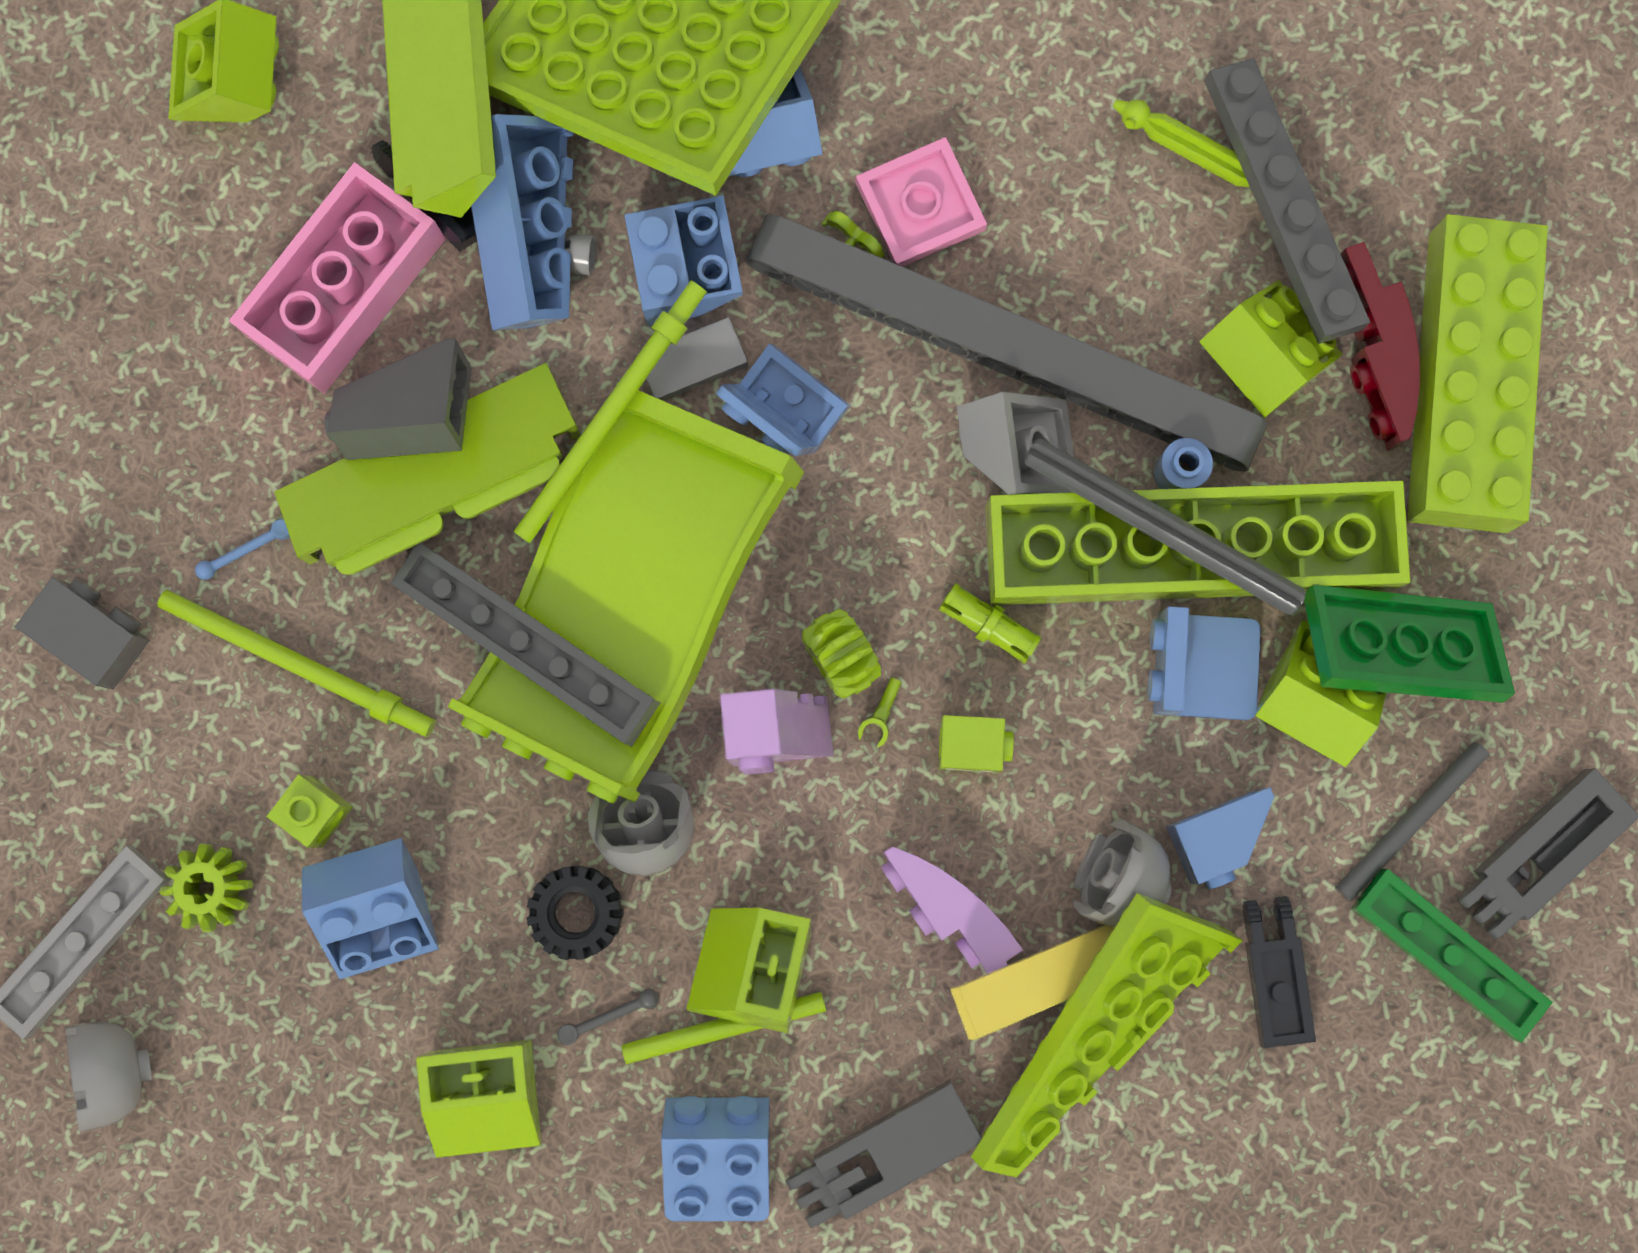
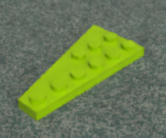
[971,893,1243,1177]

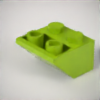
[1199,280,1343,418]
[1255,620,1386,767]
[686,908,811,1033]
[416,1039,542,1158]

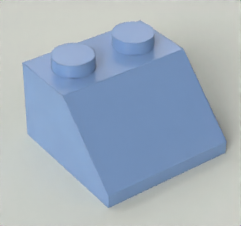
[729,67,823,177]

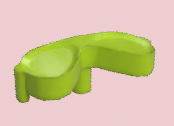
[821,211,885,258]

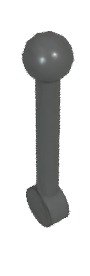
[557,989,659,1045]

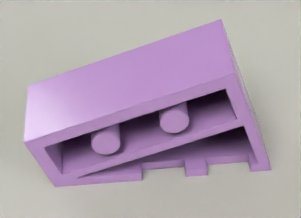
[720,689,833,775]

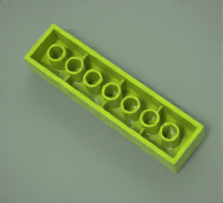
[985,481,1411,606]

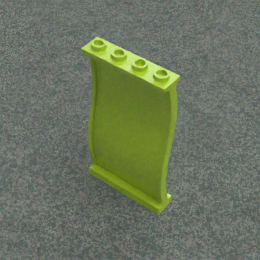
[448,383,804,804]

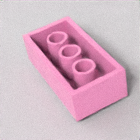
[229,162,446,394]

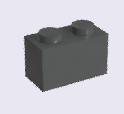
[15,577,150,690]

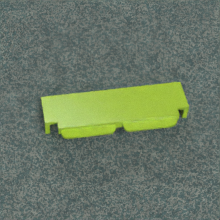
[382,0,496,218]
[274,363,581,575]

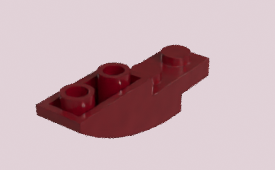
[1341,242,1420,451]

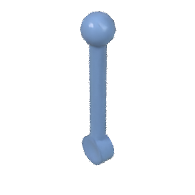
[195,519,290,580]

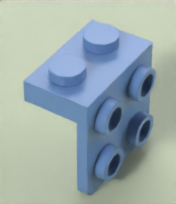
[716,344,851,456]
[1147,606,1260,721]
[661,1096,770,1221]

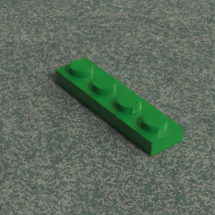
[1351,869,1553,1043]

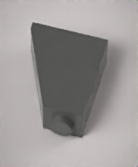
[325,338,472,460]

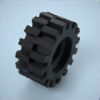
[526,866,624,960]

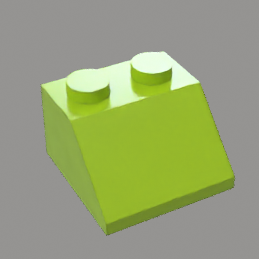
[168,0,279,122]

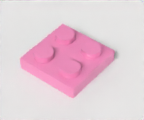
[855,137,987,267]

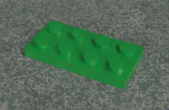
[1304,584,1515,703]

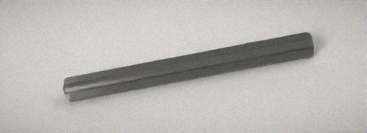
[1024,439,1306,615]

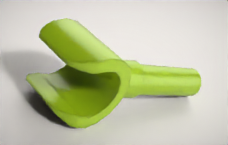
[858,678,902,748]

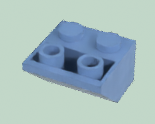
[624,196,743,327]
[302,838,439,979]

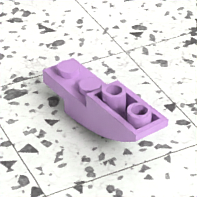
[881,847,1023,974]

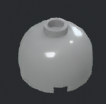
[588,771,695,876]
[1073,820,1171,927]
[65,1022,152,1132]

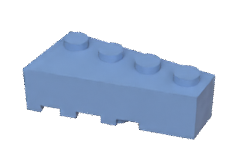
[471,114,574,330]

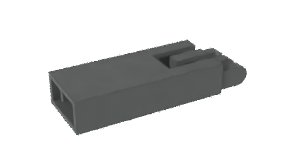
[1458,768,1638,939]
[785,1080,982,1228]

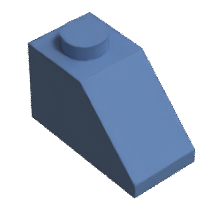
[1166,787,1274,890]

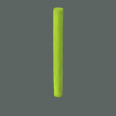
[621,991,827,1065]

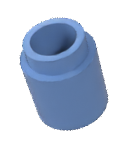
[1154,438,1213,489]

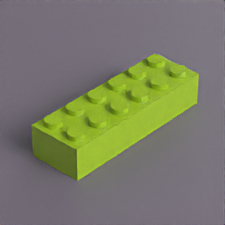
[1407,214,1548,533]

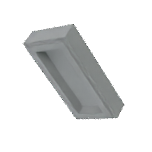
[637,317,748,401]

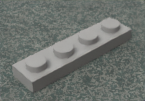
[0,846,171,1039]

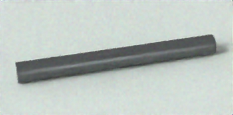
[1335,742,1489,902]

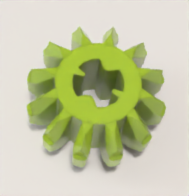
[802,608,881,699]
[159,844,254,933]

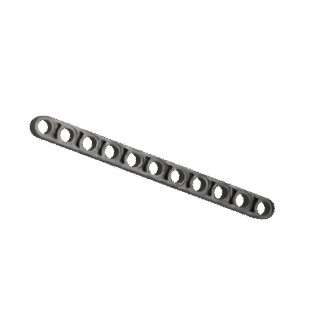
[745,214,1267,472]

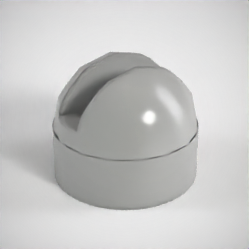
[564,234,596,276]

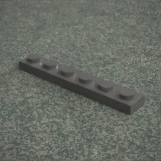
[1204,58,1370,344]
[390,543,660,747]

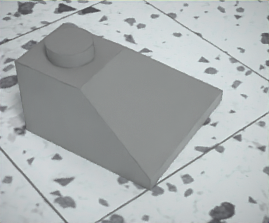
[957,392,1074,495]

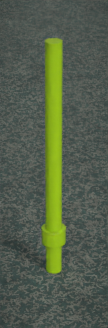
[513,280,707,543]
[157,590,436,738]

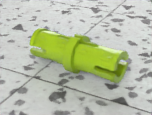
[938,583,1041,664]

